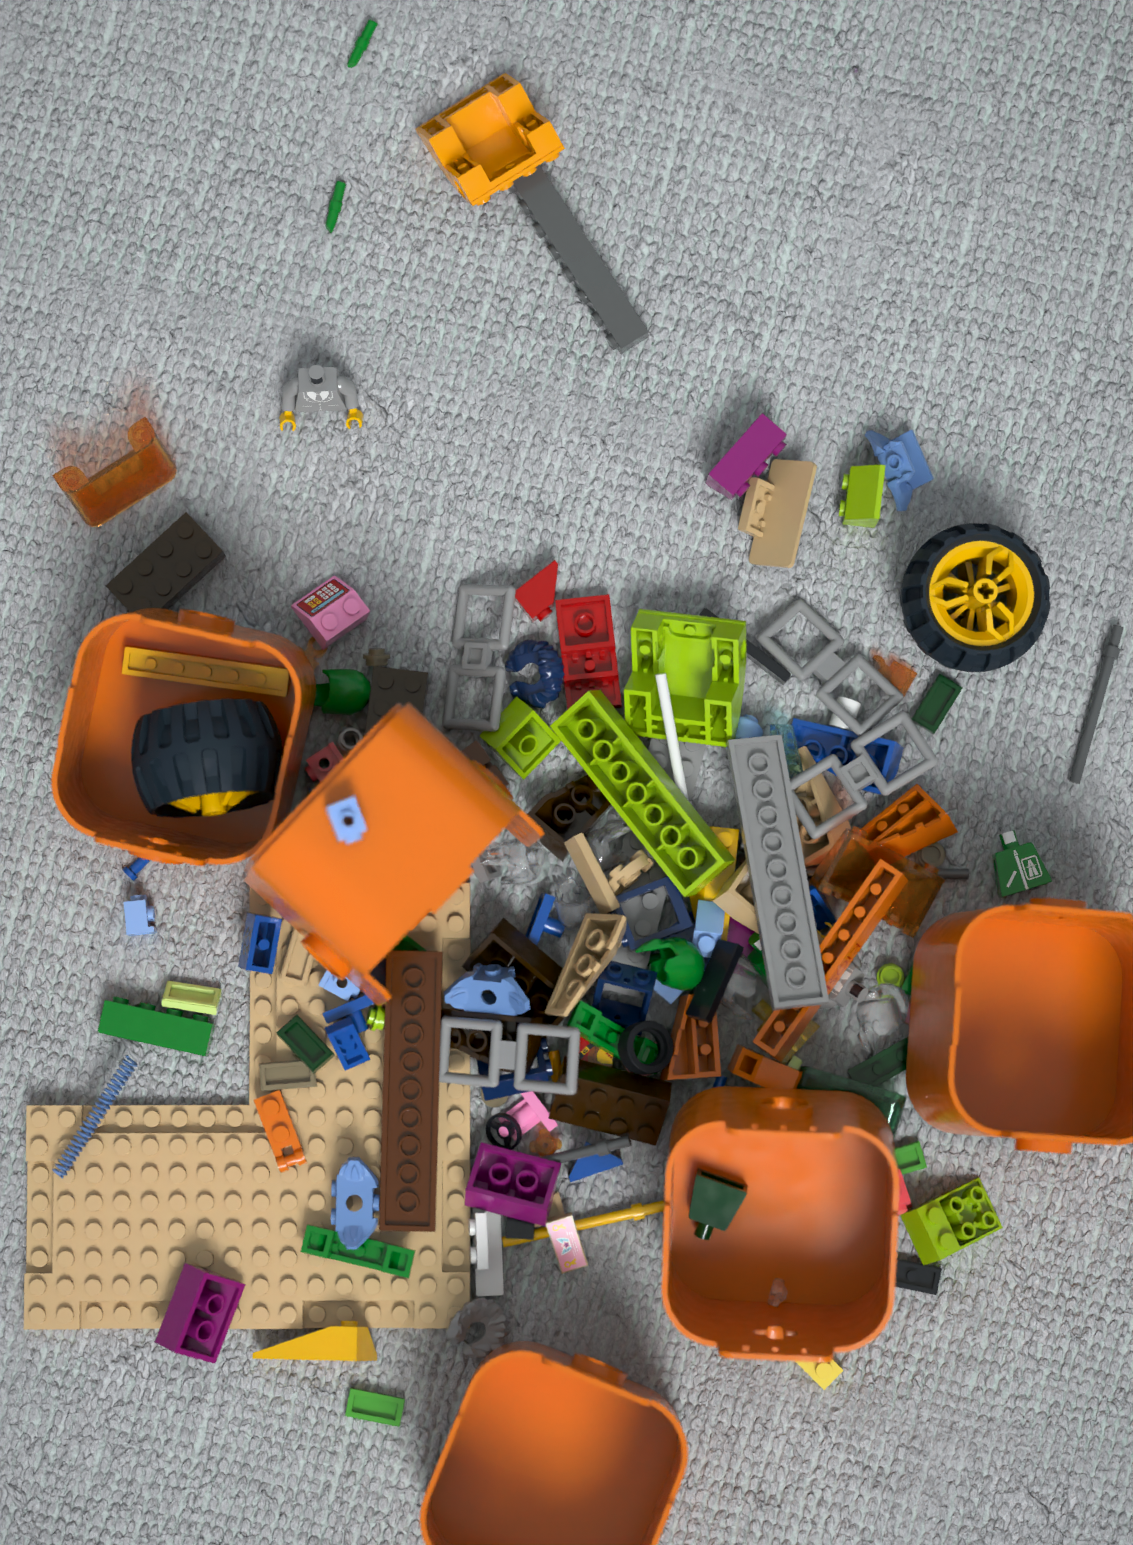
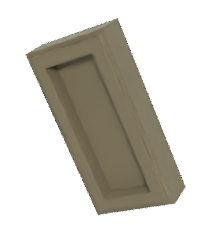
[259,1060,317,1091]

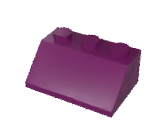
[706,413,787,500]
[465,1142,561,1226]
[155,1263,246,1364]

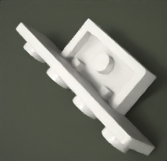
[468,1207,504,1296]

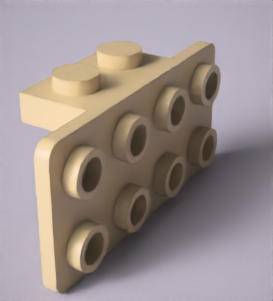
[738,459,817,568]

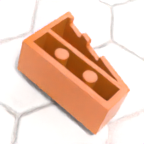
[853,784,958,865]
[660,994,721,1081]

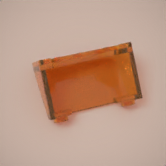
[52,416,177,527]
[810,826,945,938]

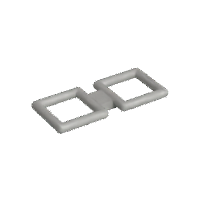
[442,584,516,732]
[757,599,903,736]
[790,711,938,839]
[439,1016,580,1095]

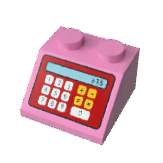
[291,575,370,650]

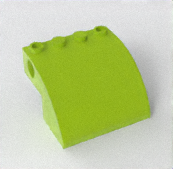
[624,609,746,747]

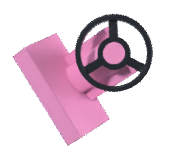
[486,1091,558,1150]

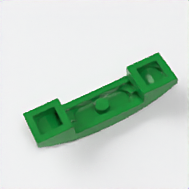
[567,1000,658,1074]
[301,1225,416,1278]

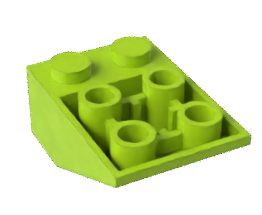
[900,1177,1003,1265]

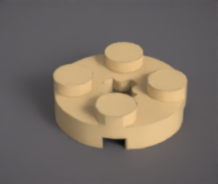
[607,849,654,896]

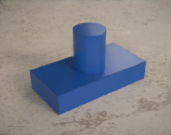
[525,893,566,946]
[322,995,375,1033]
[325,1017,370,1071]

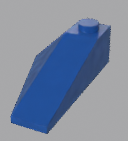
[786,718,904,795]

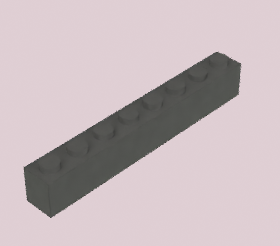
[507,165,649,354]

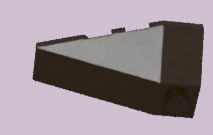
[527,775,612,862]
[441,1008,543,1074]

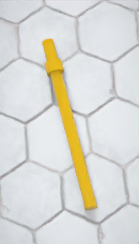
[502,1200,664,1248]

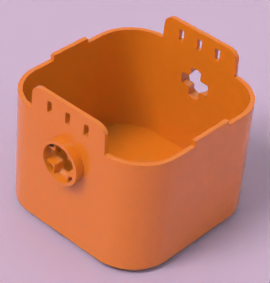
[51,608,316,866]
[244,703,544,1006]
[906,898,1133,1154]
[662,1086,899,1362]
[420,1341,688,1545]

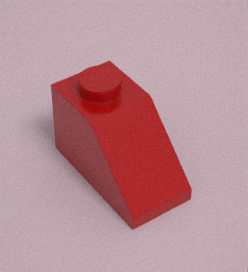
[515,560,558,623]

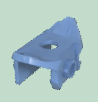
[865,430,934,511]
[444,963,530,1016]
[331,1157,380,1249]

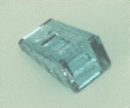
[770,724,803,779]

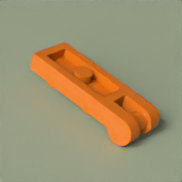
[254,1090,307,1173]

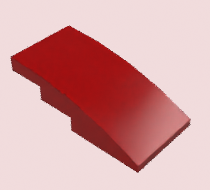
[555,594,622,710]

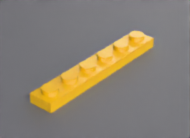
[122,646,290,697]

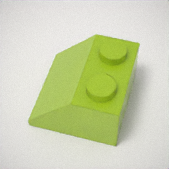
[838,465,886,528]
[479,697,561,780]

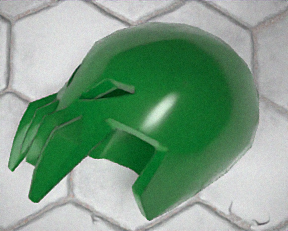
[314,669,371,716]
[635,937,705,991]

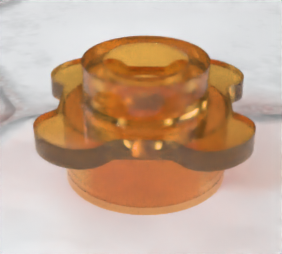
[529,1129,562,1157]

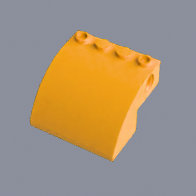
[415,72,565,206]

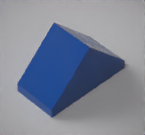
[809,883,837,931]
[569,1142,623,1182]

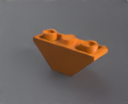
[727,1044,803,1089]

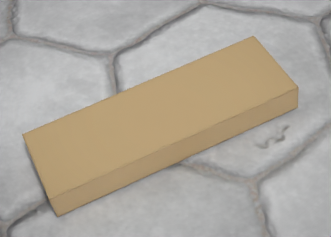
[564,833,620,914]

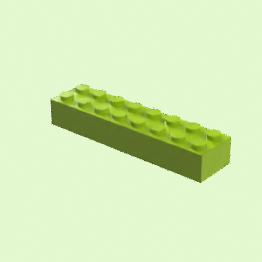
[550,690,735,897]

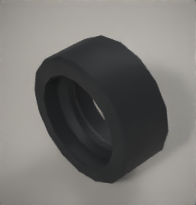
[618,1021,674,1075]

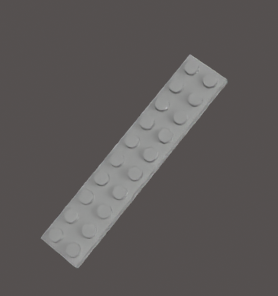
[726,734,829,1011]
[591,738,706,998]

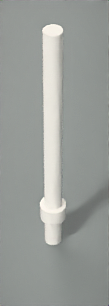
[655,673,693,806]

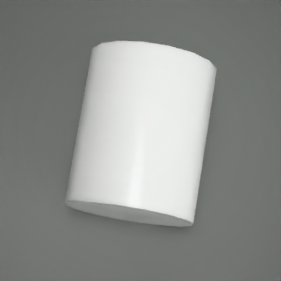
[829,696,861,731]

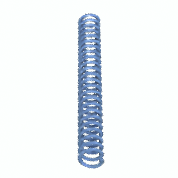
[52,1055,138,1178]

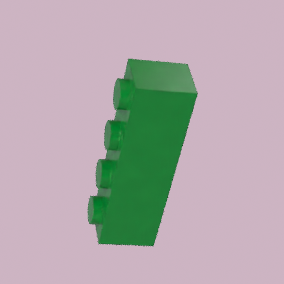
[97,996,215,1057]

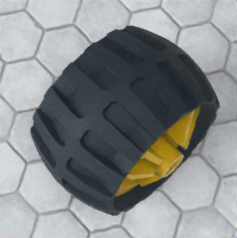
[900,523,1050,672]
[131,698,284,818]

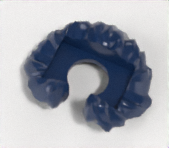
[505,639,565,708]

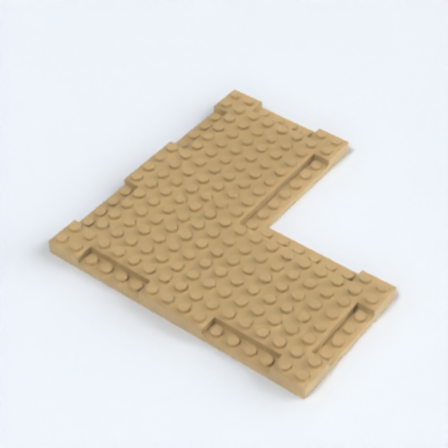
[24,883,471,1330]

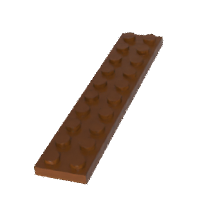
[379,950,443,1232]

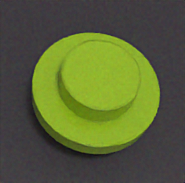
[876,963,904,991]
[366,1005,385,1031]

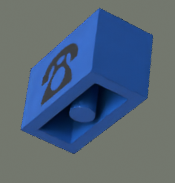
[238,912,282,974]

